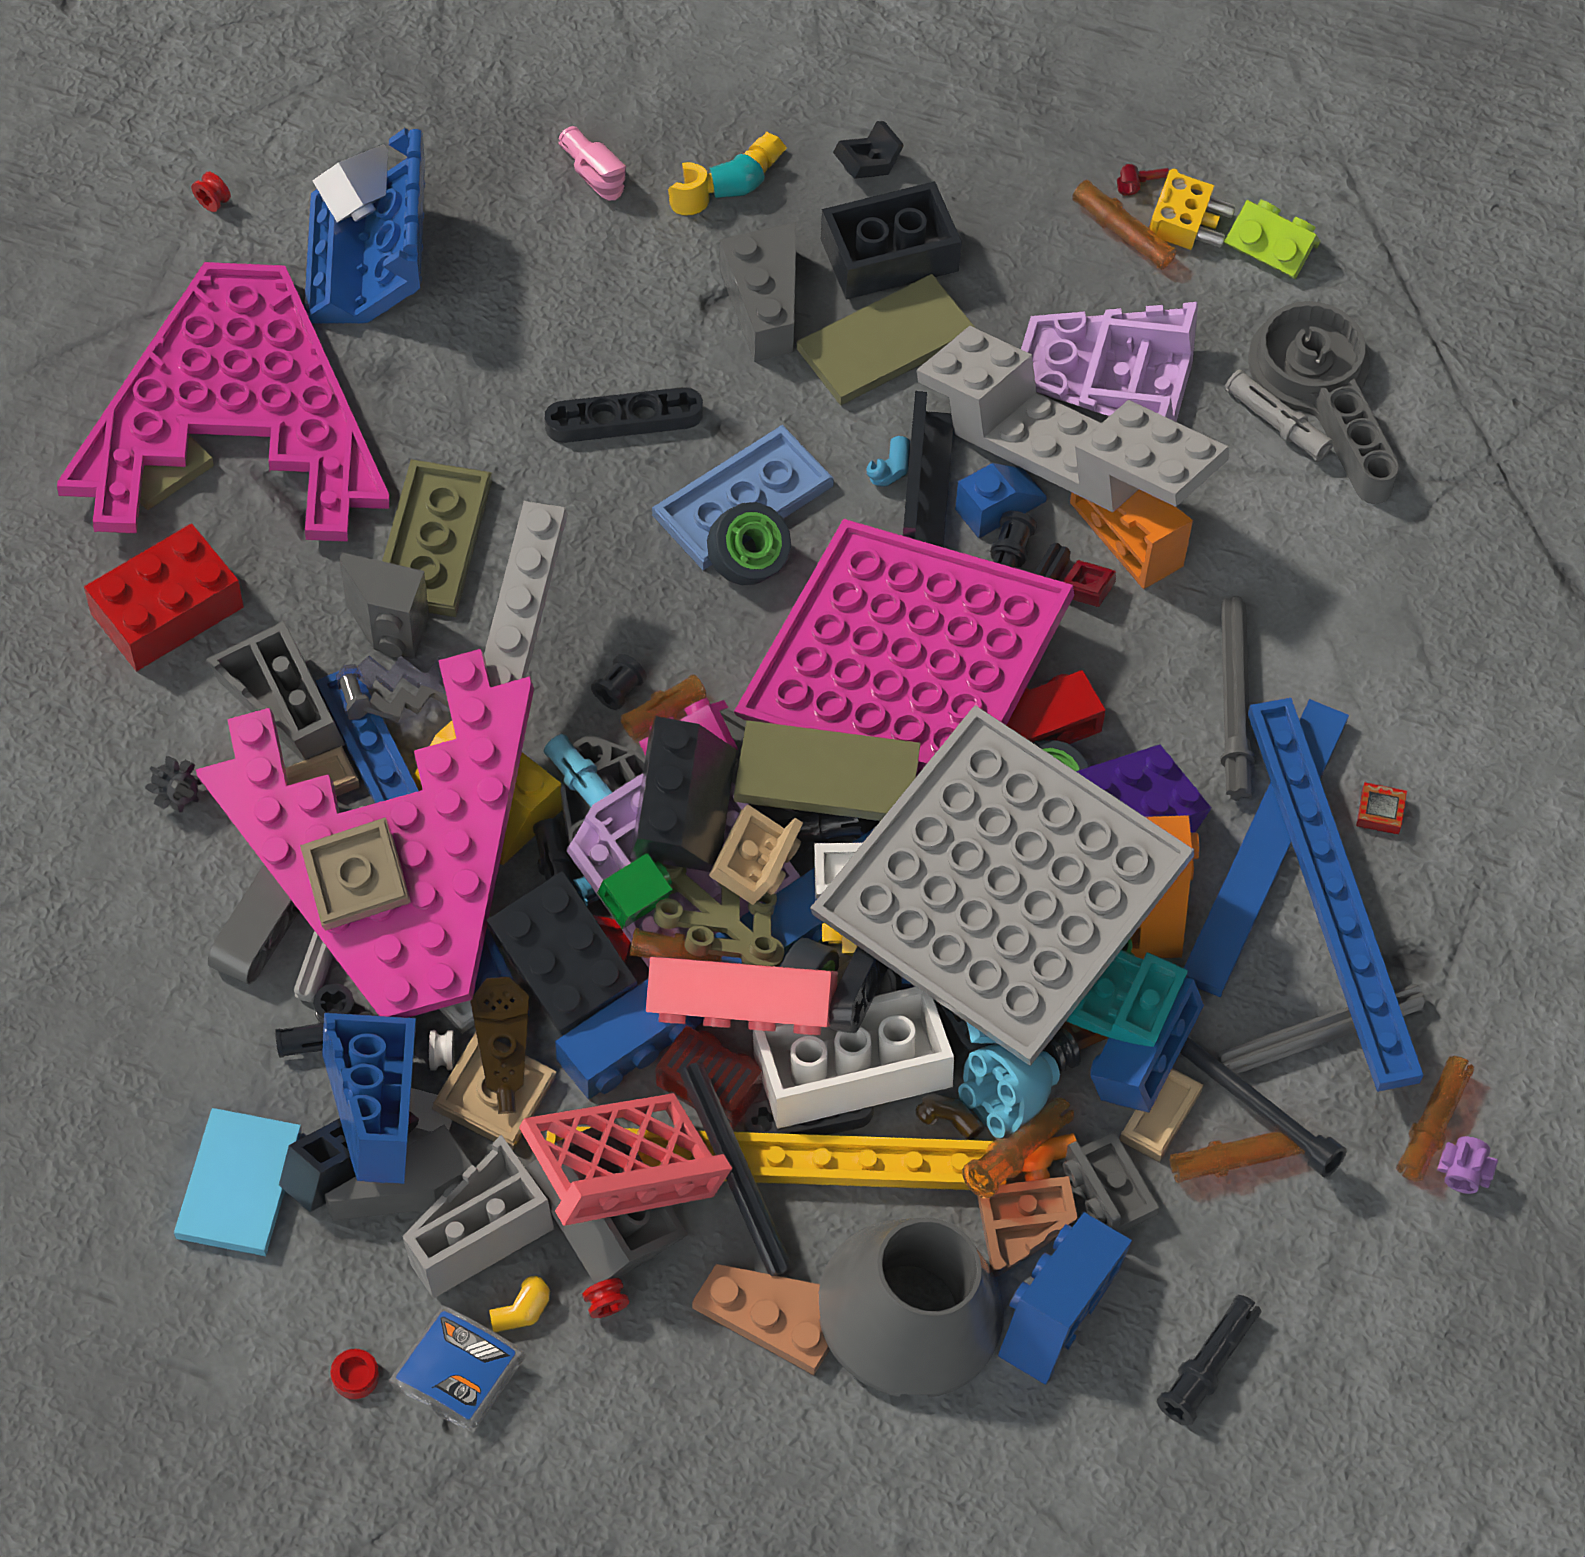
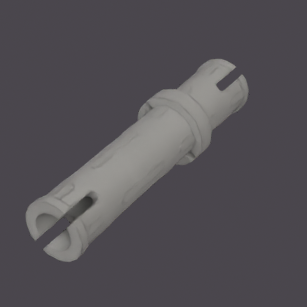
[1225,370,1333,461]

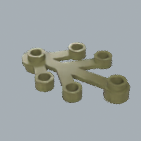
[654,862,785,967]

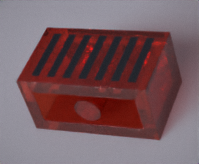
[656,1025,763,1130]

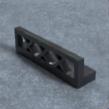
[903,391,953,548]

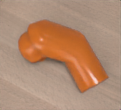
[1021,1133,1076,1182]

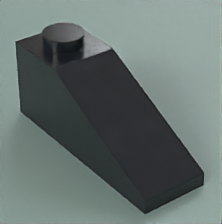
[279,1111,419,1212]

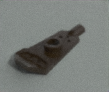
[470,977,529,1114]

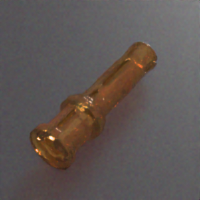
[962,1097,1074,1199]

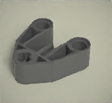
[561,736,645,875]

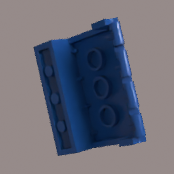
[304,128,425,323]

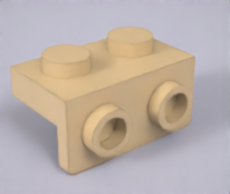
[709,804,803,905]

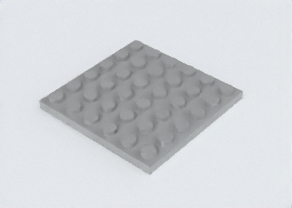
[810,705,1194,1066]

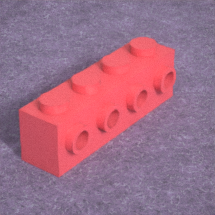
[646,957,838,1035]

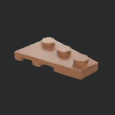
[692,1264,830,1375]

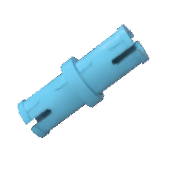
[544,734,612,807]

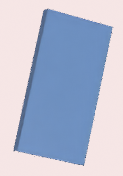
[652,425,834,570]

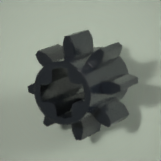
[145,756,203,813]

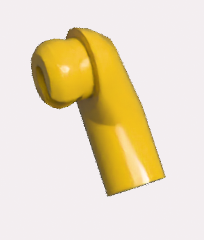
[489,1276,550,1333]

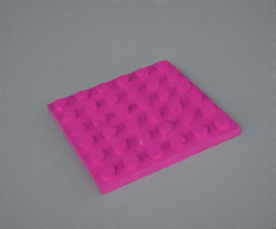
[734,519,1074,777]

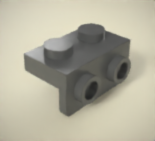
[1063,1131,1159,1233]

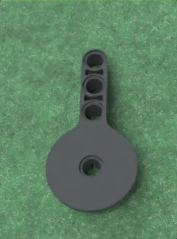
[1248,301,1399,504]

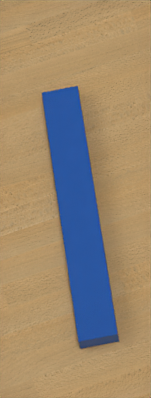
[1184,699,1349,998]

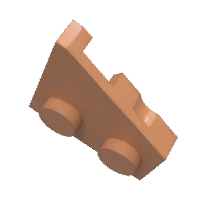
[977,1176,1078,1277]

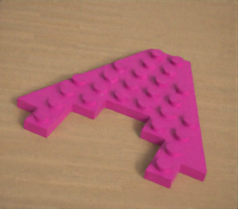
[57,262,389,542]
[196,649,534,1018]

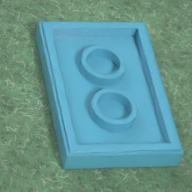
[174,1108,302,1256]

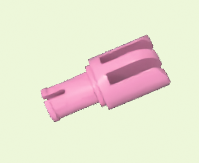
[558,126,626,201]

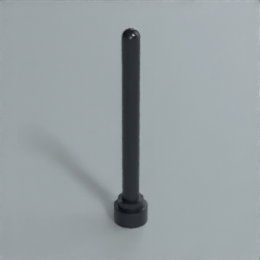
[1180,1037,1347,1177]

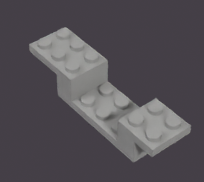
[917,326,1229,512]

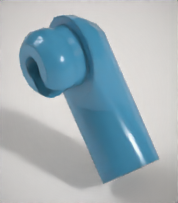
[866,436,911,487]

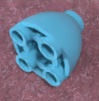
[958,1044,1060,1138]

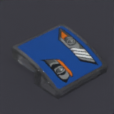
[389,1305,526,1432]

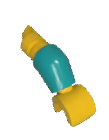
[668,132,787,215]

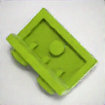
[1224,199,1321,280]

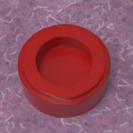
[330,1349,379,1399]

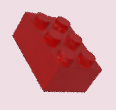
[83,523,244,672]

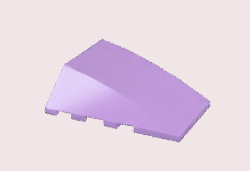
[1021,302,1198,422]

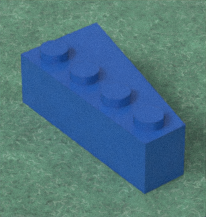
[322,1013,416,1184]

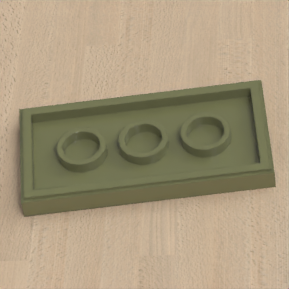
[797,274,975,406]
[382,459,492,617]
[734,720,920,821]

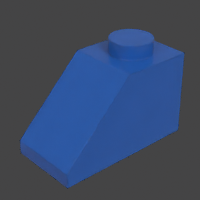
[955,463,1047,538]

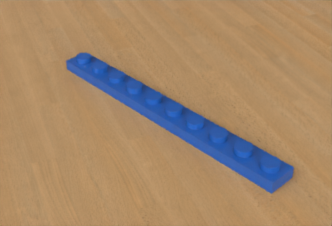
[316,664,530,1016]
[1248,698,1423,1092]

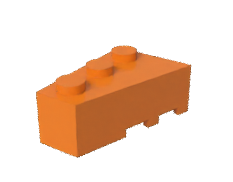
[1070,489,1193,590]
[1130,815,1199,959]

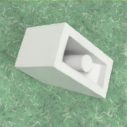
[312,144,388,222]

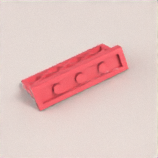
[519,1093,732,1226]

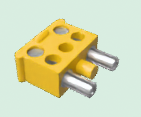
[1147,169,1235,250]

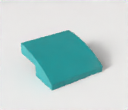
[1066,950,1188,1047]

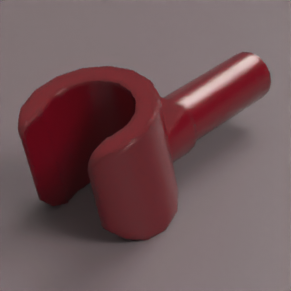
[1117,164,1169,196]

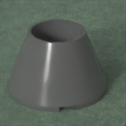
[818,1217,1004,1398]

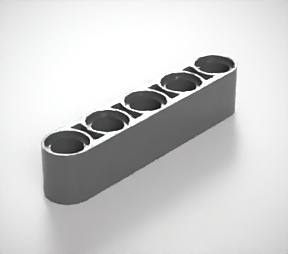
[208,801,354,985]

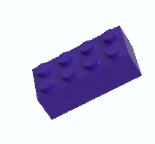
[1076,744,1212,832]

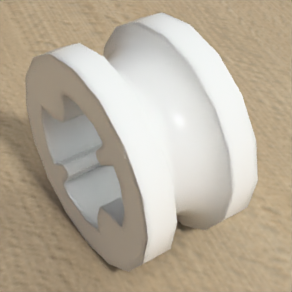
[429,1030,454,1071]

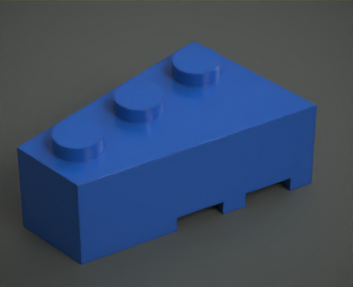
[998,1212,1132,1385]

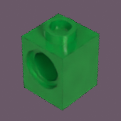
[597,853,673,929]

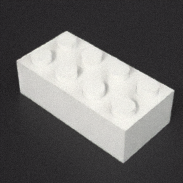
[753,987,954,1129]

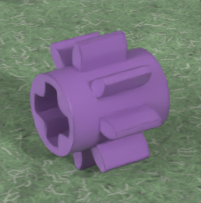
[1437,1136,1498,1194]

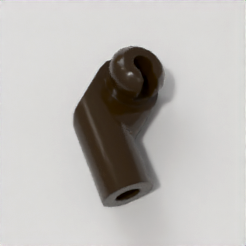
[915,1093,984,1140]

